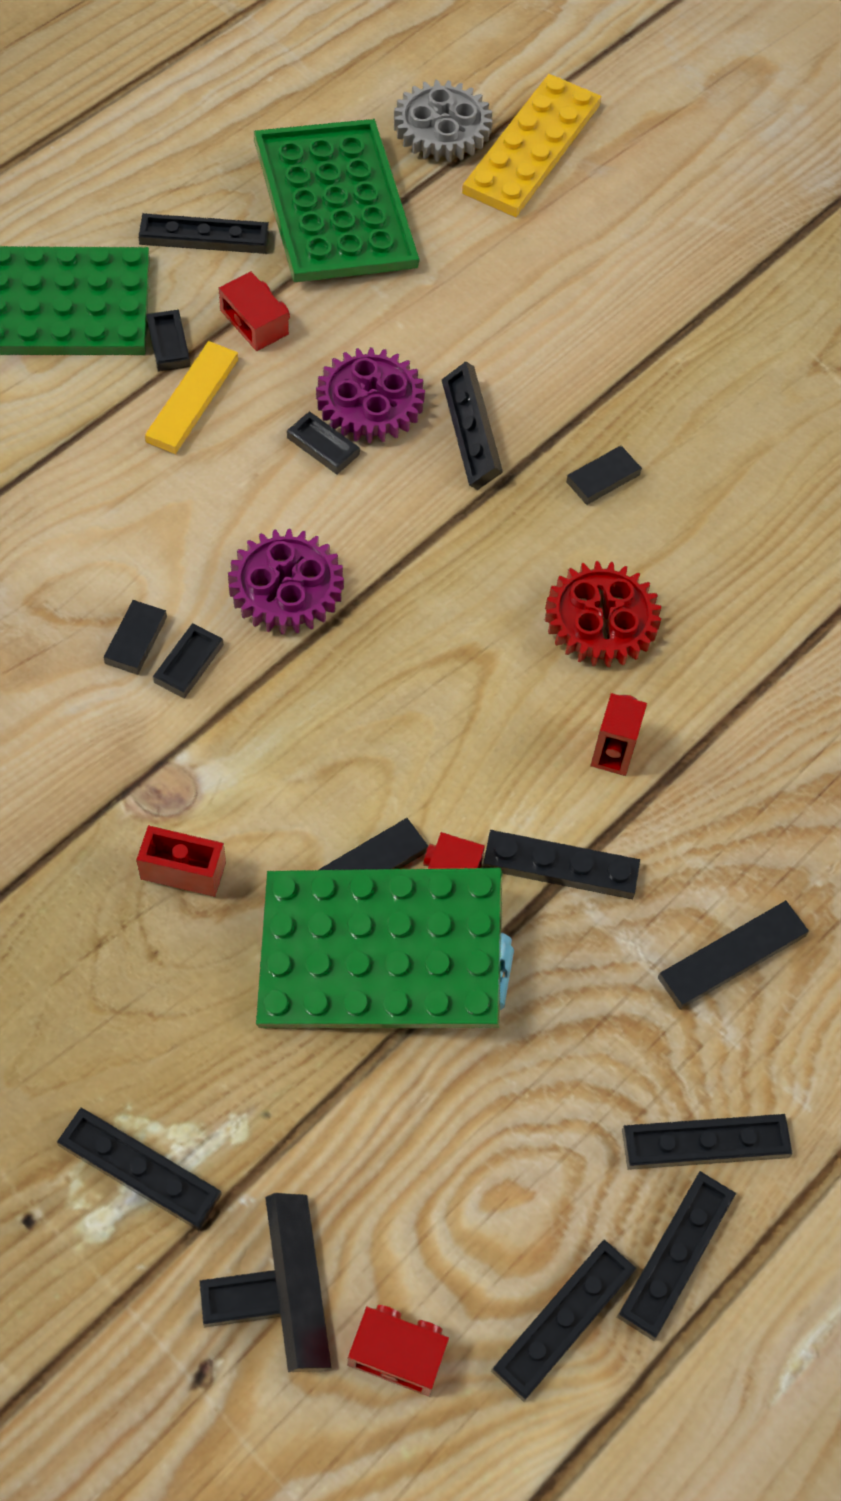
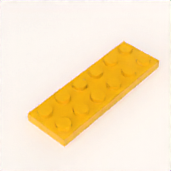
[462,74,601,218]

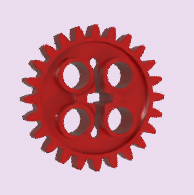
[545,561,662,668]

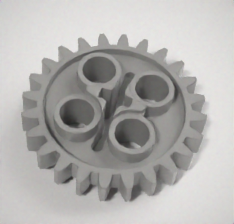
[394,80,493,162]

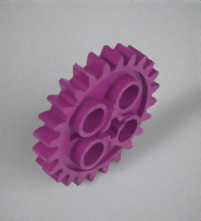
[316,347,425,443]
[228,529,344,634]

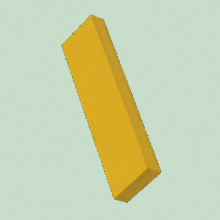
[145,341,238,455]

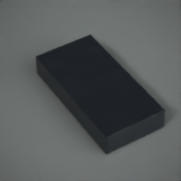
[146,309,190,372]
[287,411,360,475]
[566,445,642,505]
[103,600,167,675]
[153,623,224,699]
[199,1270,281,1328]

